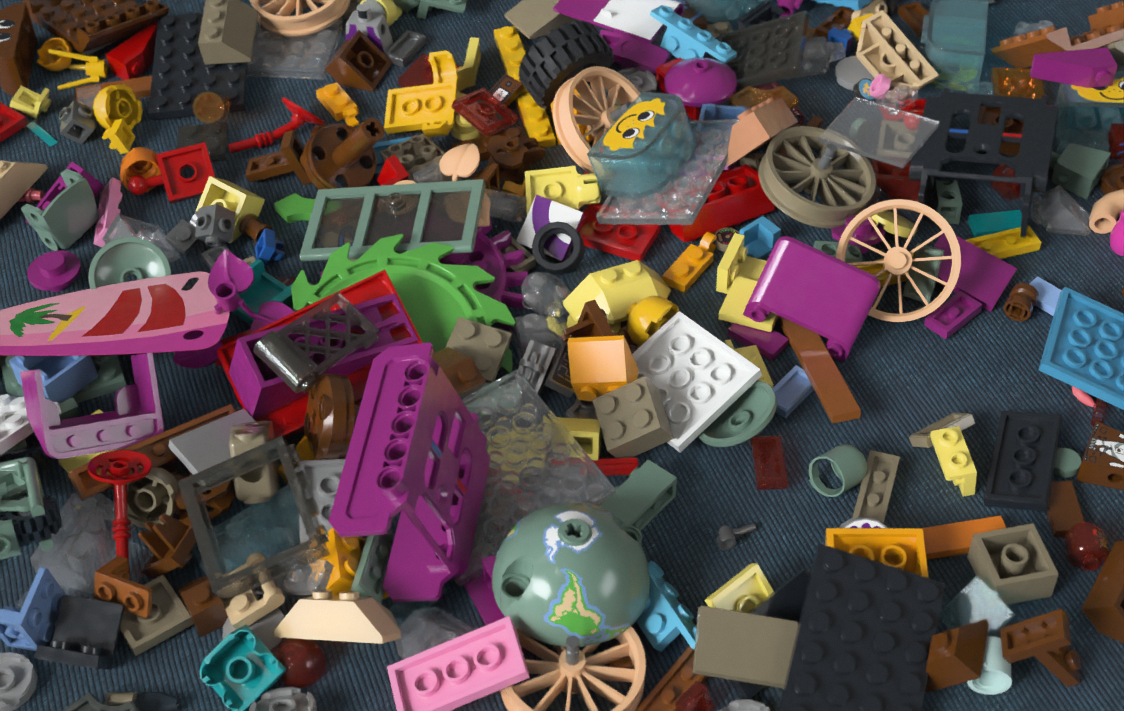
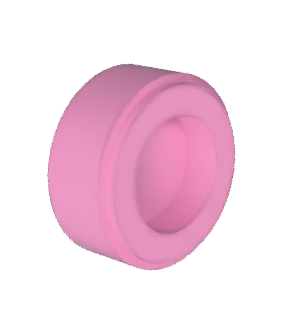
[869,74,891,100]

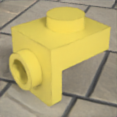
[10,86,51,119]

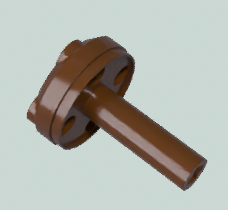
[300,118,384,189]
[304,373,361,460]

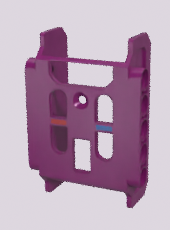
[328,342,490,602]

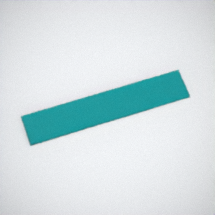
[26,121,58,147]

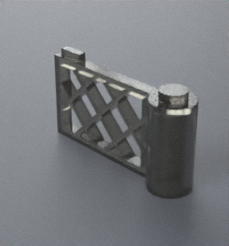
[253,292,379,393]

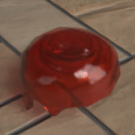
[274,638,326,688]

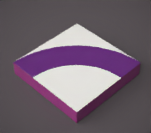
[516,195,585,262]

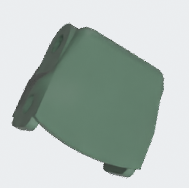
[21,169,99,251]

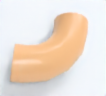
[1089,189,1124,234]

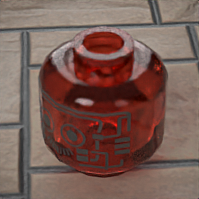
[1065,522,1110,571]

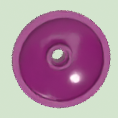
[664,57,737,107]

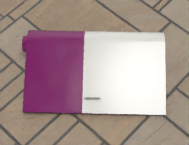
[553,0,684,43]

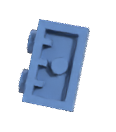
[0,567,66,651]

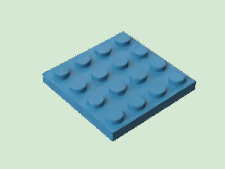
[1038,287,1124,410]

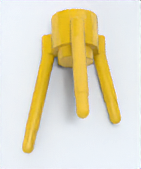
[49,49,108,90]

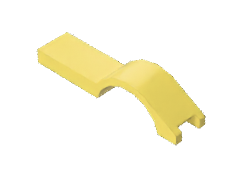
[455,37,481,115]

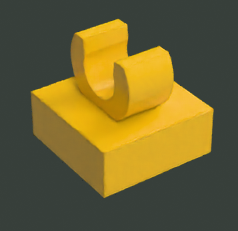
[102,118,136,154]

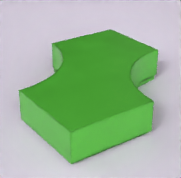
[274,193,344,226]

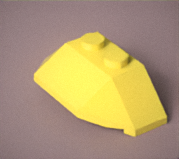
[563,260,671,324]

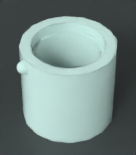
[967,636,1012,695]

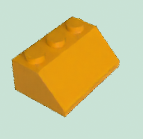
[826,528,929,578]

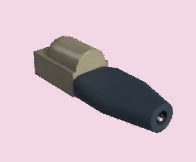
[104,692,180,711]

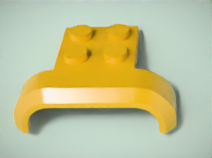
[384,50,458,138]

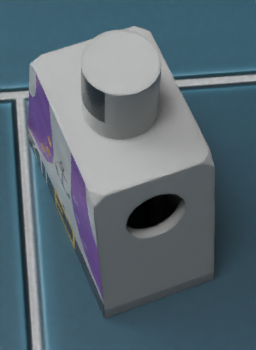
[345,3,393,53]

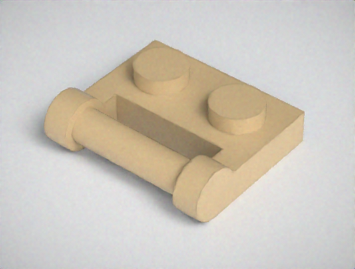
[213,552,285,630]

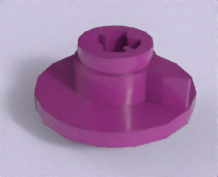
[831,215,885,254]
[27,251,82,292]

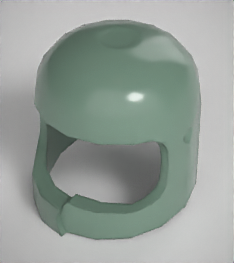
[808,444,867,497]

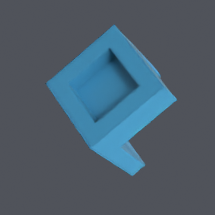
[739,216,781,260]

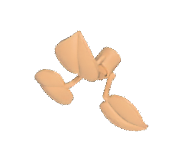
[378,144,490,227]

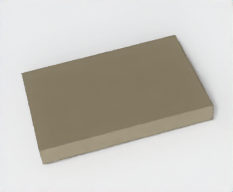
[693,606,798,688]

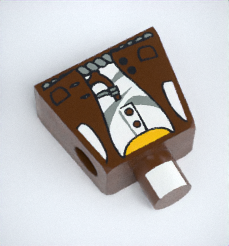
[1076,422,1124,490]

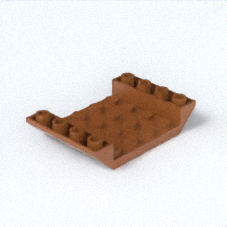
[991,0,1124,69]

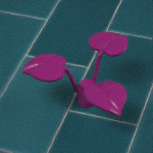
[172,249,294,369]

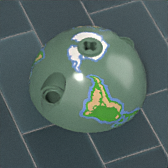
[492,501,650,647]

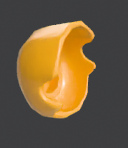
[37,38,72,72]

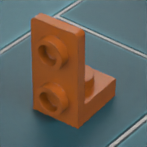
[94,556,152,618]

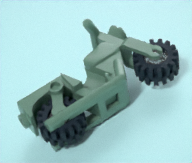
[0,434,62,560]

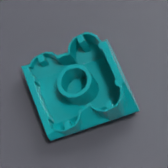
[199,624,286,711]

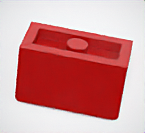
[374,155,409,209]

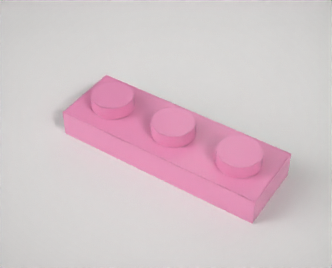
[94,177,123,247]

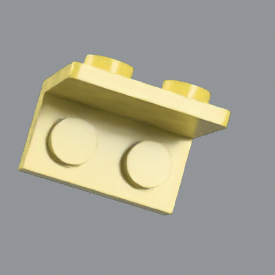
[716,233,767,294]

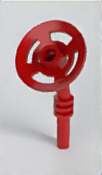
[228,97,325,154]
[88,450,152,573]

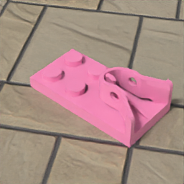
[387,616,530,711]

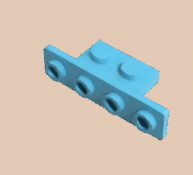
[650,5,737,63]
[636,561,697,652]

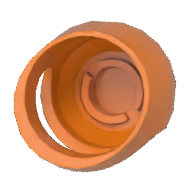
[120,147,161,193]

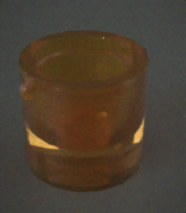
[193,92,230,124]

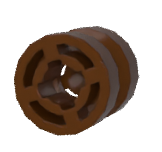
[1004,283,1039,322]

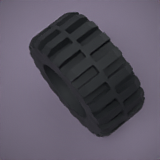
[519,20,614,110]

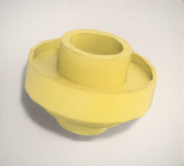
[451,114,483,141]

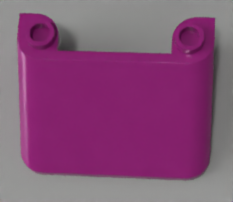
[743,236,881,363]

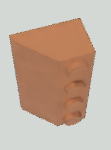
[726,97,798,166]

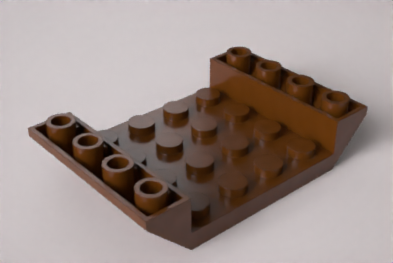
[22,0,169,53]

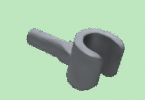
[716,523,756,550]

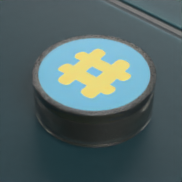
[853,78,876,104]

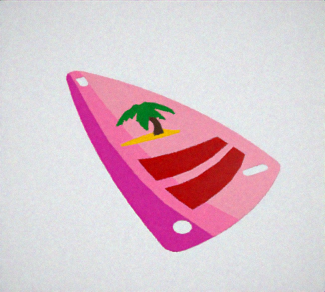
[0,272,230,356]

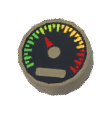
[714,228,739,252]

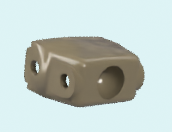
[229,421,281,504]

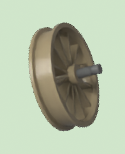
[758,126,876,228]

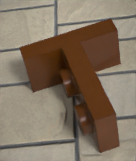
[245,130,312,185]
[1000,609,1081,687]

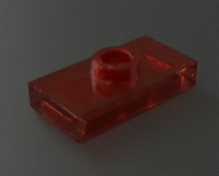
[751,436,788,490]

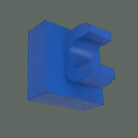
[826,27,854,59]
[255,228,285,266]

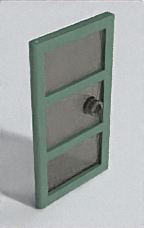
[300,179,486,262]

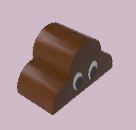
[0,3,38,95]

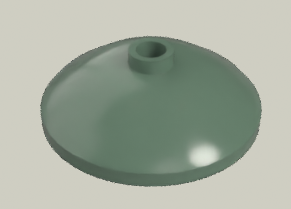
[89,237,171,290]
[698,380,777,447]

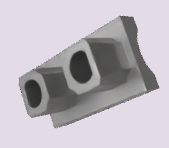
[512,339,558,398]

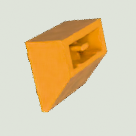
[311,528,389,599]

